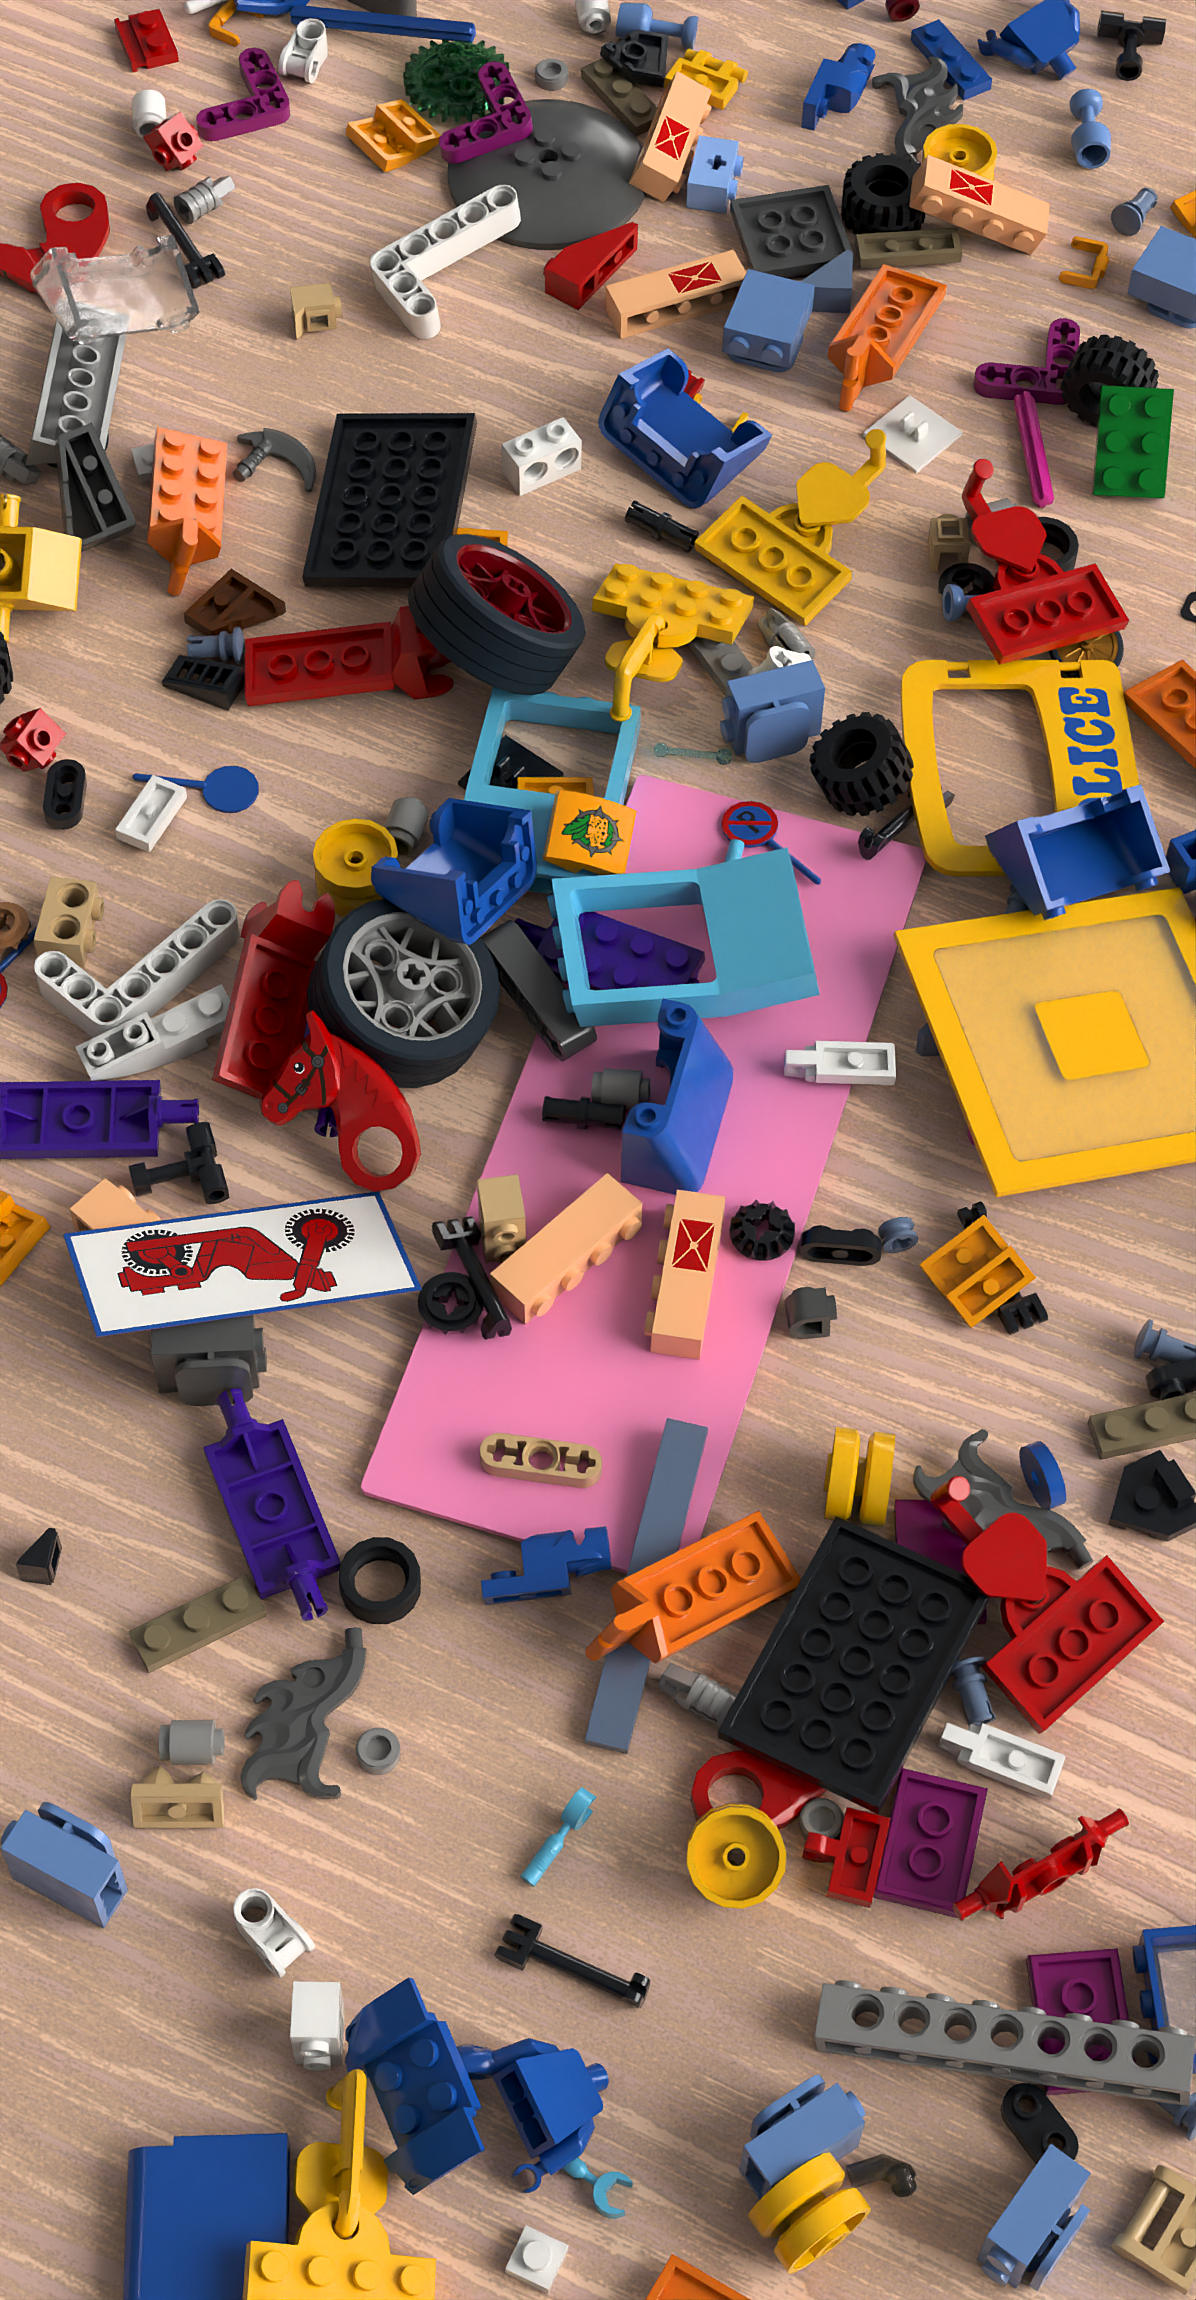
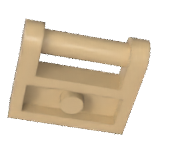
[1111,2165,1196,2295]

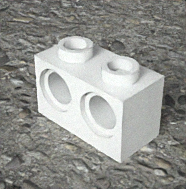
[502,417,582,496]
[290,1981,345,2071]

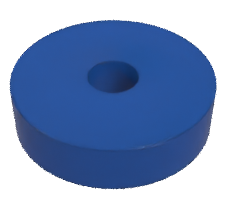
[1019,1441,1066,1510]

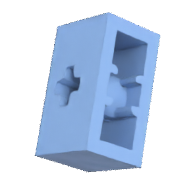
[686,135,744,214]

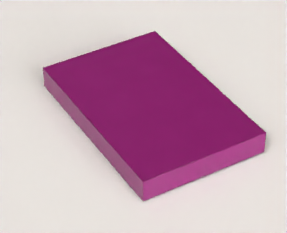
[894,1499,987,1624]
[873,1768,988,1919]
[1026,1948,1136,2096]

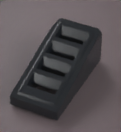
[162,655,245,711]

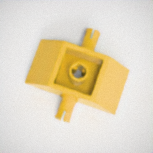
[0,494,82,643]

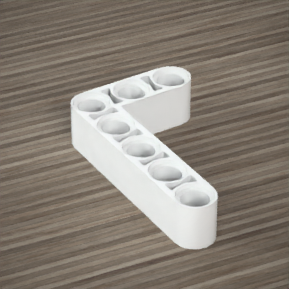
[370,185,521,339]
[34,899,240,1038]

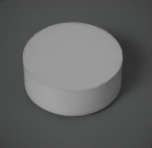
[535,59,568,91]
[356,1728,401,1775]
[799,1798,844,1840]

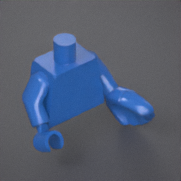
[977,0,1080,80]
[456,2038,609,2193]

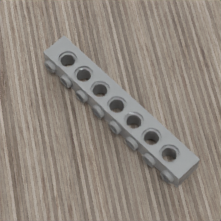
[814,1980,1196,2106]

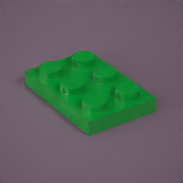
[1092,385,1174,498]

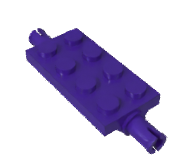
[514,912,721,1018]
[0,1080,199,1159]
[203,1388,341,1621]

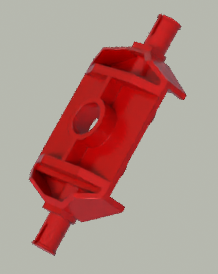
[952,1808,1129,1921]

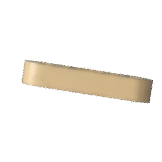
[480,1433,602,1488]

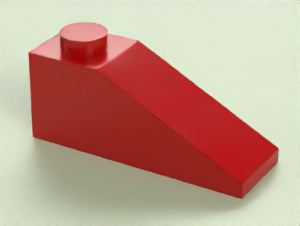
[543,222,638,310]

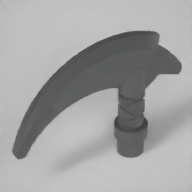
[233,428,316,492]

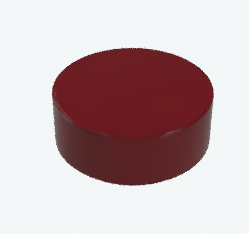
[885,0,920,22]

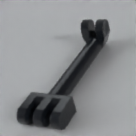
[146,192,225,289]
[858,786,955,860]
[957,1201,1048,1335]
[432,1216,512,1340]
[494,1914,651,2008]

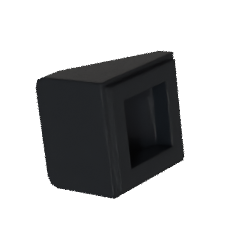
[16,1528,62,1585]

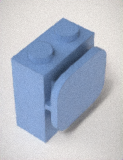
[1127,226,1196,329]
[722,269,815,372]
[720,660,825,763]
[0,1802,128,1929]
[739,2075,865,2200]
[977,2144,1091,2291]

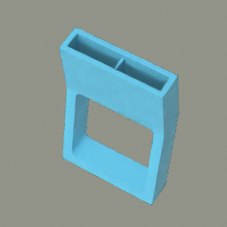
[464,687,641,894]
[547,847,820,1027]

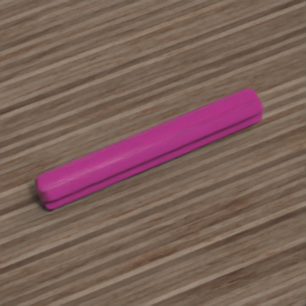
[1014,391,1054,508]

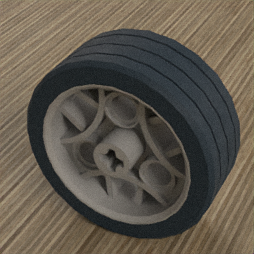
[307,898,500,1088]

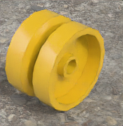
[922,124,998,181]
[313,818,399,917]
[823,1426,896,1527]
[686,1803,786,1909]
[748,2152,871,2274]

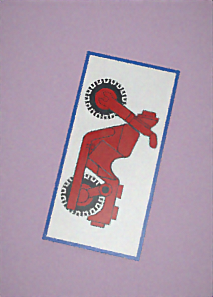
[63,1191,422,1337]

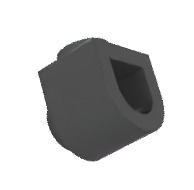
[784,1287,837,1339]

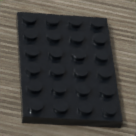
[302,413,477,587]
[718,1516,991,1814]

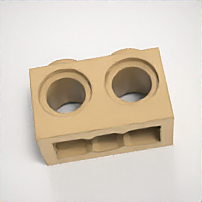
[34,876,104,967]
[477,1174,526,1263]

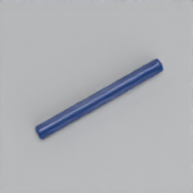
[290,5,476,43]

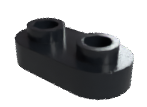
[43,759,87,830]
[799,1225,882,1266]
[1145,1358,1196,1400]
[1001,2083,1079,2164]

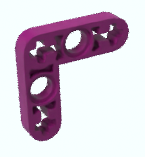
[196,48,290,142]
[439,61,533,164]
[973,318,1080,405]

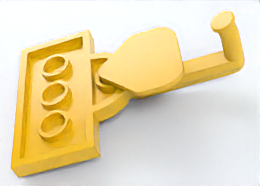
[694,429,886,627]
[592,563,754,722]
[243,2069,436,2300]

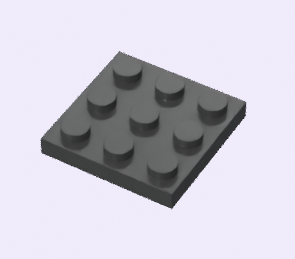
[730,185,855,278]

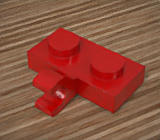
[802,1807,890,1908]

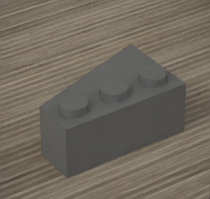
[55,422,137,552]

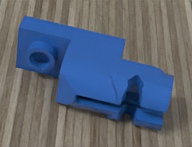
[801,43,876,131]
[481,1526,612,1605]

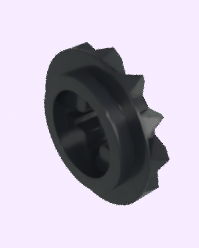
[938,563,994,596]
[729,1199,795,1261]
[418,1272,484,1335]

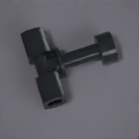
[1097,10,1166,81]
[129,1122,230,1204]

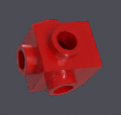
[143,111,204,171]
[0,708,66,772]

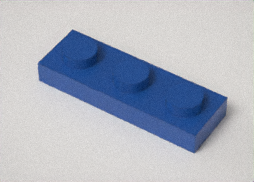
[911,19,992,101]

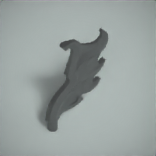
[872,57,963,166]
[913,1429,1094,1570]
[241,1627,367,1801]

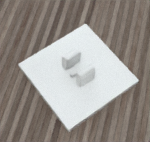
[863,395,963,473]

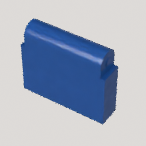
[123,2133,290,2300]

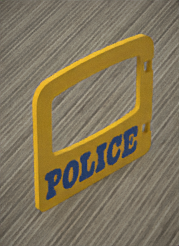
[900,660,1139,877]

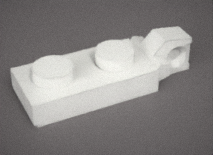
[784,1041,896,1085]
[938,1722,1066,1801]

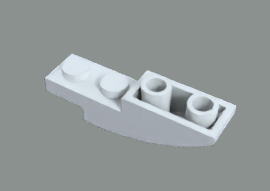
[75,984,230,1081]

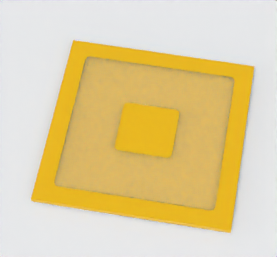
[893,887,1196,1197]

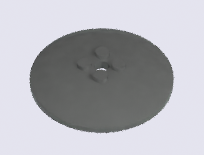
[447,99,646,250]

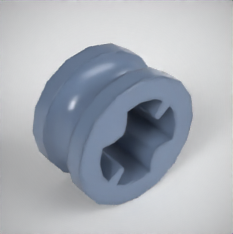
[878,1217,918,1253]

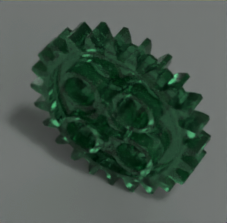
[403,40,511,123]

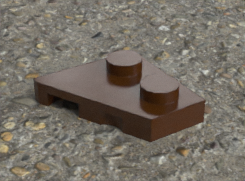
[184,568,286,636]

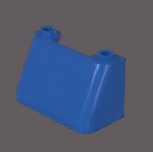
[598,348,772,509]
[985,784,1171,921]
[371,798,537,945]
[620,998,734,1195]

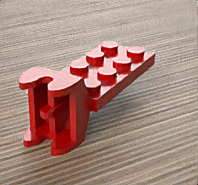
[245,606,454,706]
[212,880,335,1100]

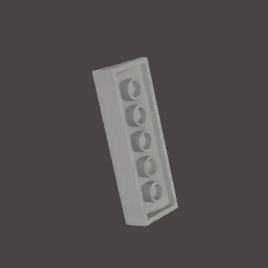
[26,300,130,466]

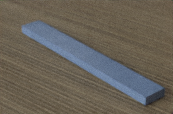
[585,1418,708,1754]

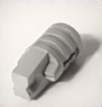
[174,176,236,224]
[0,434,41,484]
[757,608,815,660]
[659,1663,739,1728]

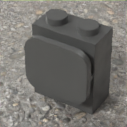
[151,1315,267,1406]

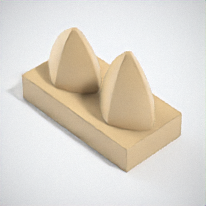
[130,1765,224,1828]

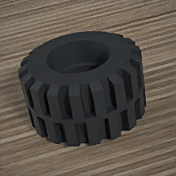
[841,153,926,236]
[1060,334,1159,428]
[809,712,914,816]

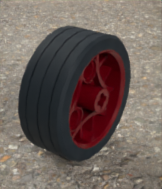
[408,534,586,695]

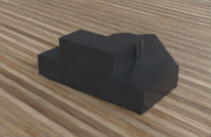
[600,30,669,88]
[1108,1450,1196,1542]

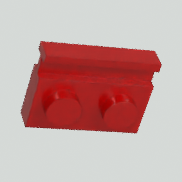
[114,8,179,73]

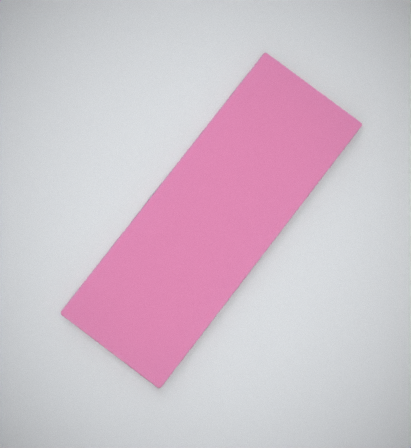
[361,775,927,1574]

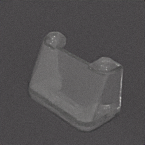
[30,235,200,344]

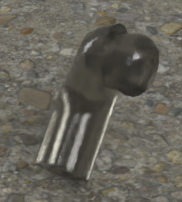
[846,2154,917,2197]

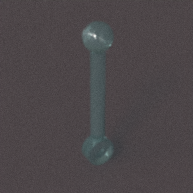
[653,743,732,765]

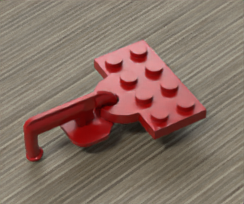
[961,459,1129,665]
[930,1476,1165,1734]

